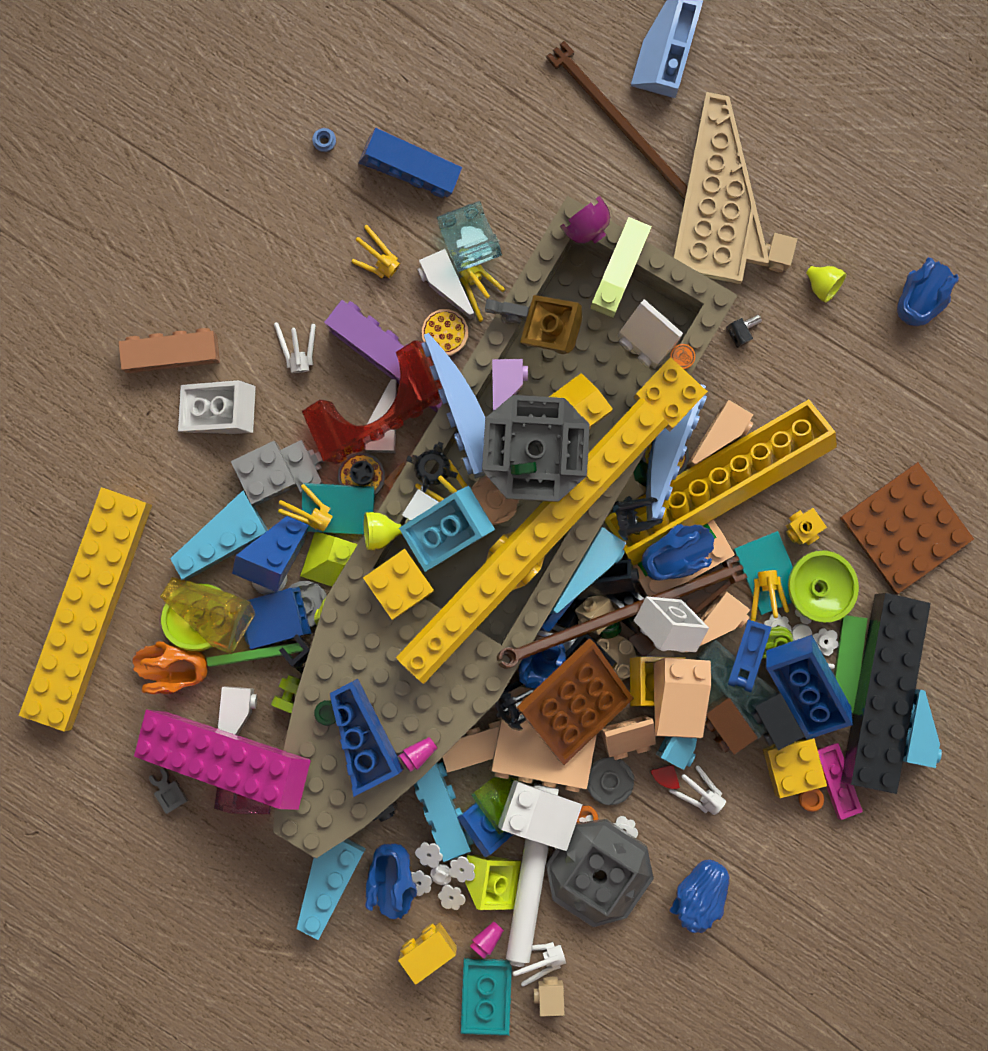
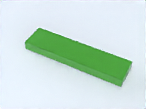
[834,615,868,713]
[207,643,303,667]

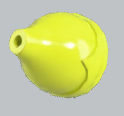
[806,266,847,303]
[364,512,402,550]

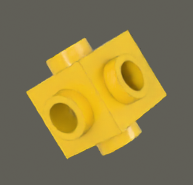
[785,508,827,545]

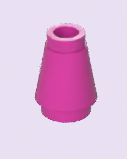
[399,737,438,772]
[470,921,504,959]

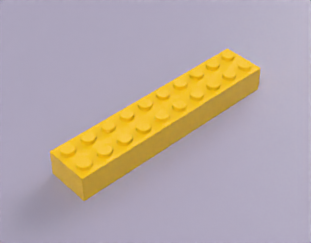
[604,399,837,566]
[19,487,152,731]

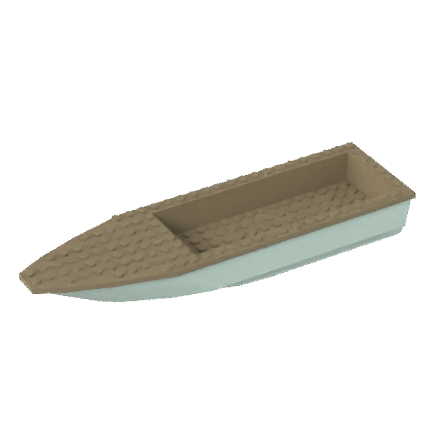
[273,196,738,858]

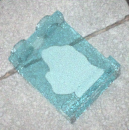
[437,201,502,272]

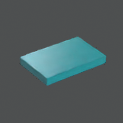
[302,483,375,534]
[733,531,793,615]
[461,958,512,1036]

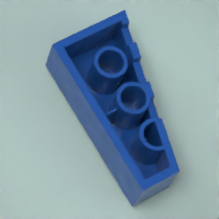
[358,128,462,198]
[330,679,404,796]

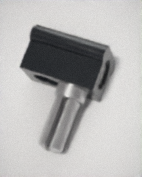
[726,315,762,348]

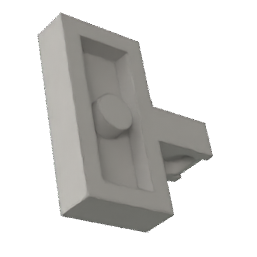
[280,440,331,493]

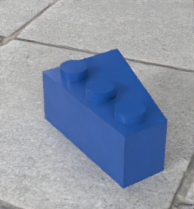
[232,516,309,592]

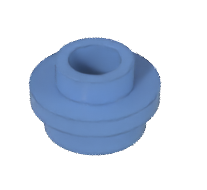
[312,128,336,152]

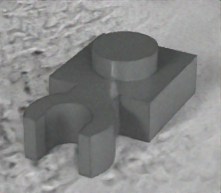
[485,299,529,323]
[149,768,189,814]

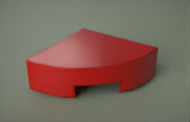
[650,764,680,789]

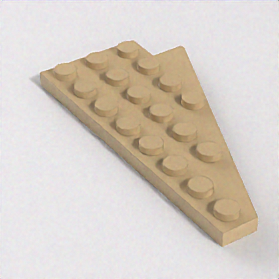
[674,92,769,284]

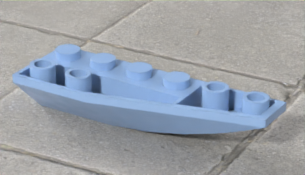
[631,0,703,98]
[421,333,485,479]
[646,384,707,521]

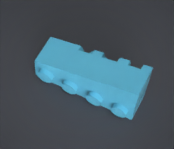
[170,491,268,580]
[414,762,474,862]
[297,839,366,940]

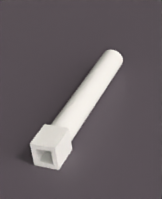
[506,783,559,967]

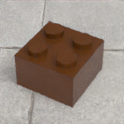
[704,696,758,755]

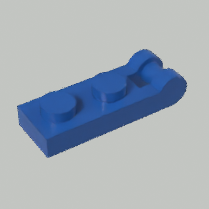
[728,620,772,692]

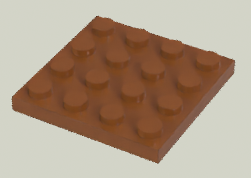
[840,462,974,594]
[517,639,634,765]

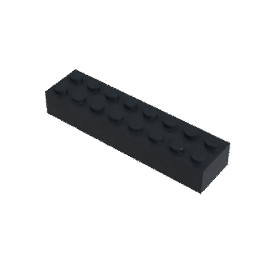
[841,593,931,794]

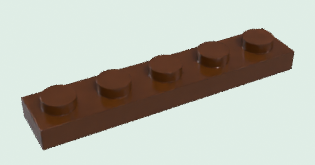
[628,564,732,657]

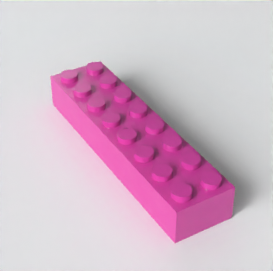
[134,709,311,810]

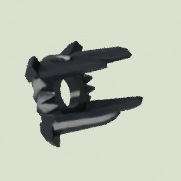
[406,442,458,493]
[613,496,663,540]
[495,680,536,731]

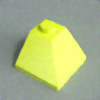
[300,532,358,587]
[465,855,521,910]

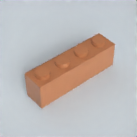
[119,328,220,373]

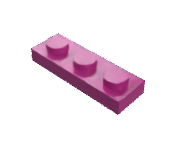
[817,743,863,820]

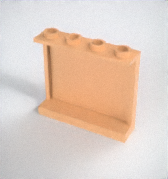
[489,684,597,792]

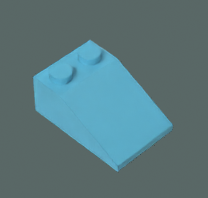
[399,486,495,572]
[903,689,942,768]

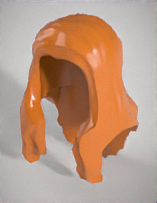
[132,641,208,695]

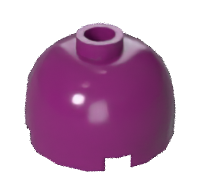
[559,196,611,244]

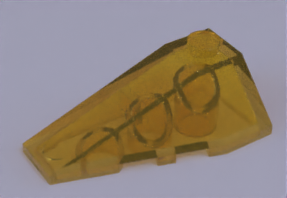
[160,577,255,654]

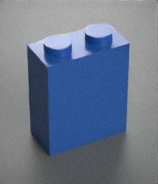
[238,587,311,649]

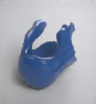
[897,257,959,326]
[642,524,714,581]
[518,639,566,688]
[365,844,417,919]
[670,859,730,933]

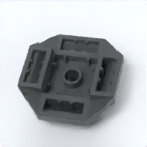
[482,395,590,502]
[546,819,654,927]

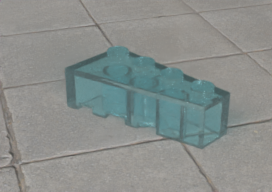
[696,639,776,740]

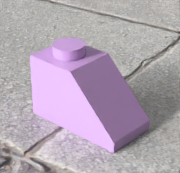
[492,359,528,411]

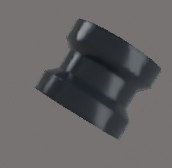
[350,460,375,486]

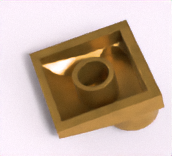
[520,295,582,355]

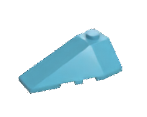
[549,527,626,614]
[656,737,697,770]

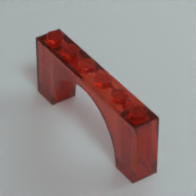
[302,340,442,464]

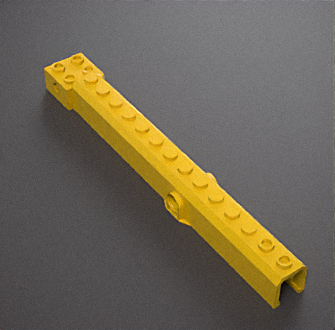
[396,357,708,684]

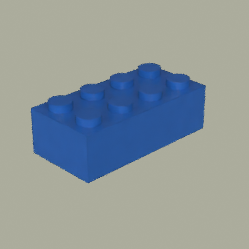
[766,635,853,740]

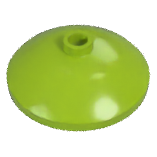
[788,551,859,623]
[161,583,234,651]

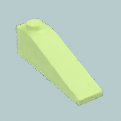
[590,217,652,318]

